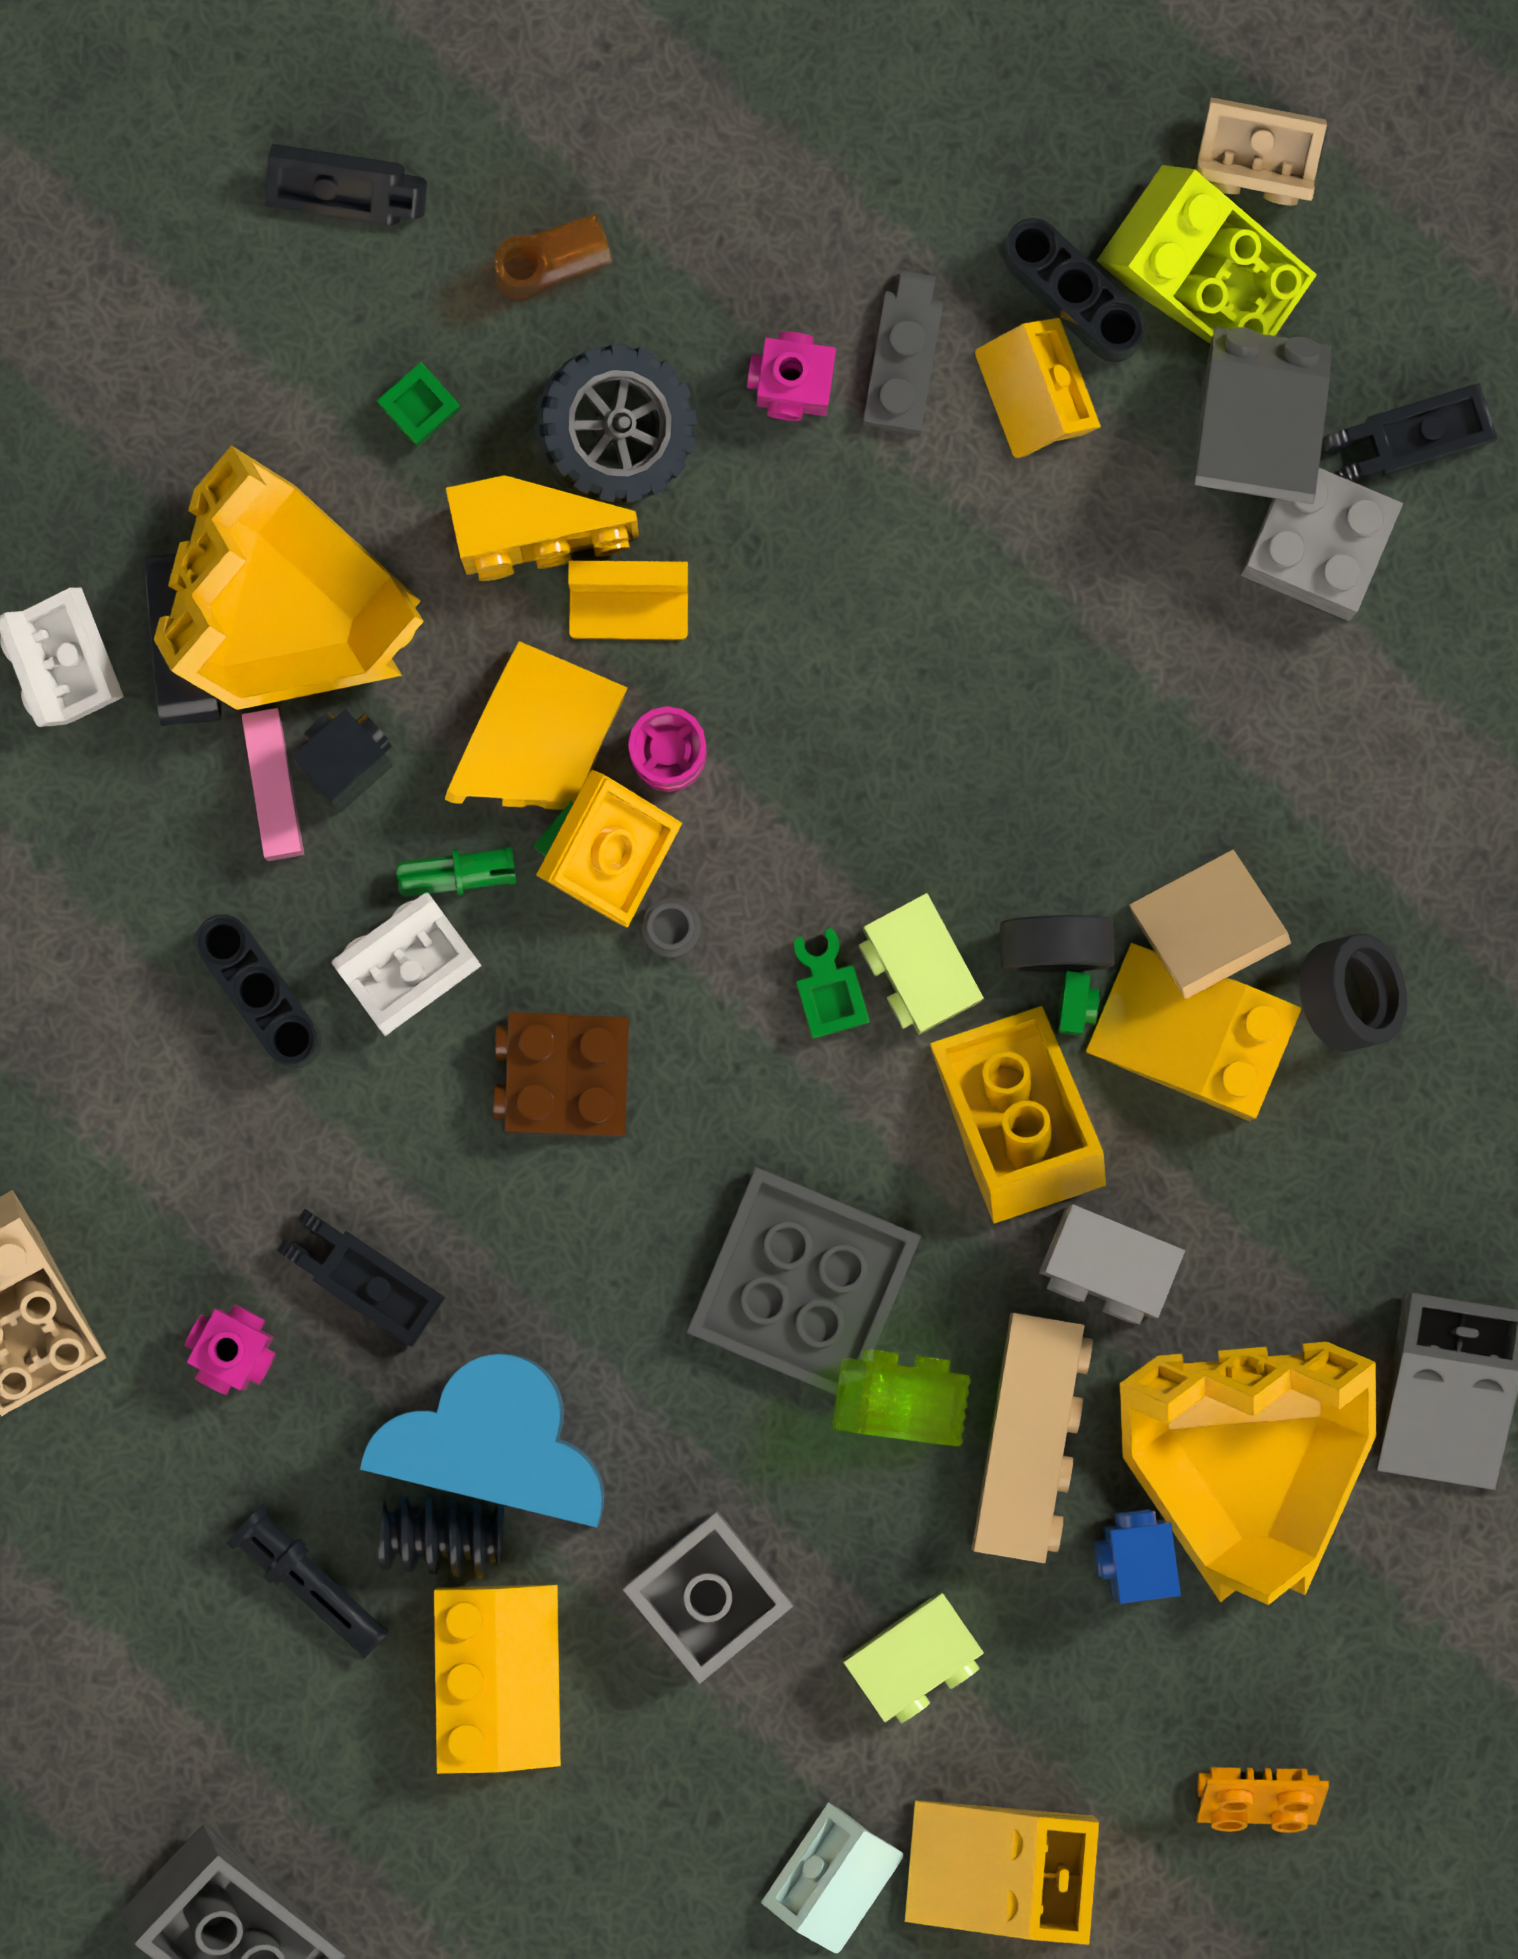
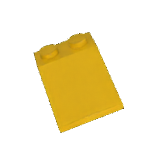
[1085,943,1302,1121]
[930,1006,1106,1224]

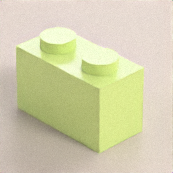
[858,893,984,1035]
[842,1591,984,1723]

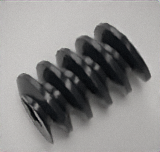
[378,1495,505,1579]

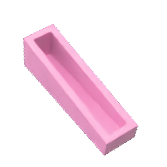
[241,708,304,861]

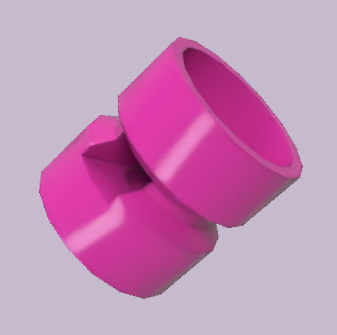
[628,706,707,792]

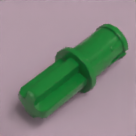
[396,846,516,897]

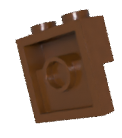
[494,1012,629,1137]

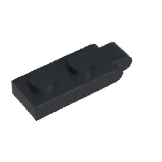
[265,144,427,225]

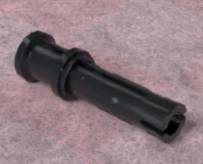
[227,1504,390,1660]

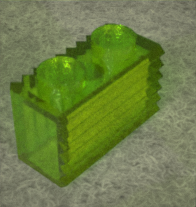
[832,1348,971,1447]

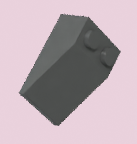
[1194,326,1331,504]
[120,1824,345,1959]

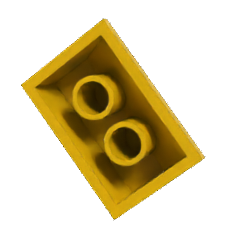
[434,1585,561,1774]

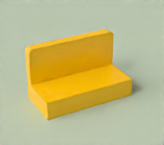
[975,318,1101,458]
[568,561,688,640]

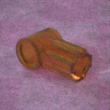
[494,214,613,300]

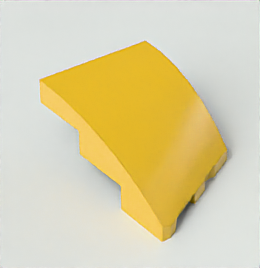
[445,641,628,810]

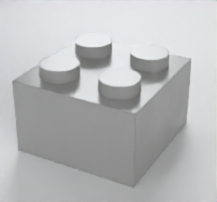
[1241,468,1403,621]
[1039,1204,1185,1325]
[623,1510,793,1684]

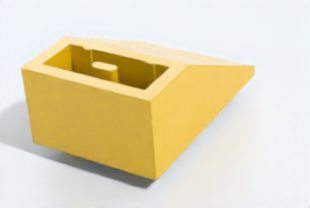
[446,475,640,581]
[905,1800,1099,1945]

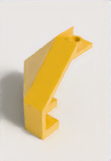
[154,445,424,710]
[1120,1342,1376,1605]

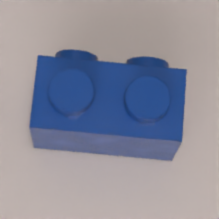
[1093,1509,1181,1604]

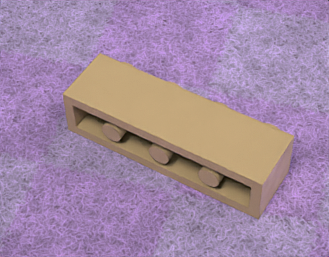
[971,1313,1093,1563]

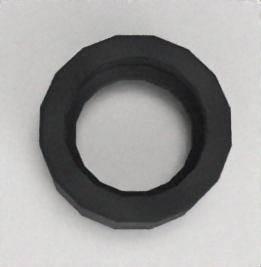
[1000,915,1114,973]
[1299,933,1407,1052]

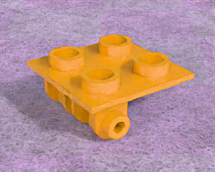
[1197,1767,1329,1833]

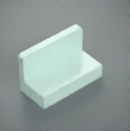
[761,1802,903,1953]

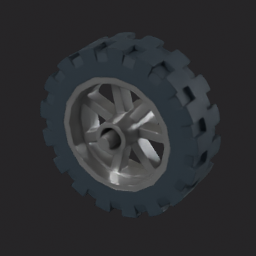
[534,344,697,505]

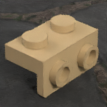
[1196,97,1327,206]

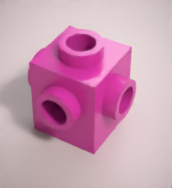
[747,332,836,421]
[185,1304,276,1395]

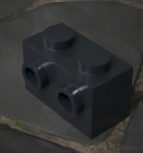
[291,708,393,813]

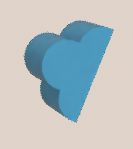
[360,1354,605,1528]

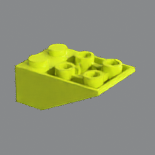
[1097,165,1317,344]

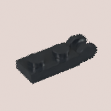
[1322,383,1498,482]
[277,1209,446,1347]

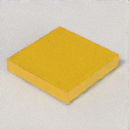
[536,770,682,928]

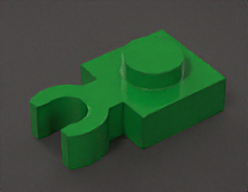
[794,928,870,1040]

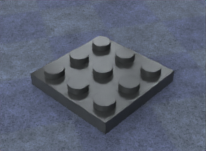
[687,1167,921,1402]

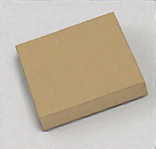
[1129,849,1291,999]

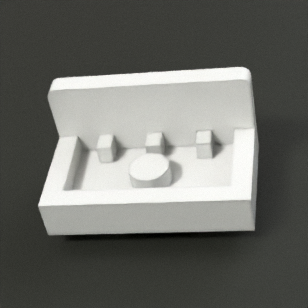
[0,587,124,727]
[332,893,481,1036]

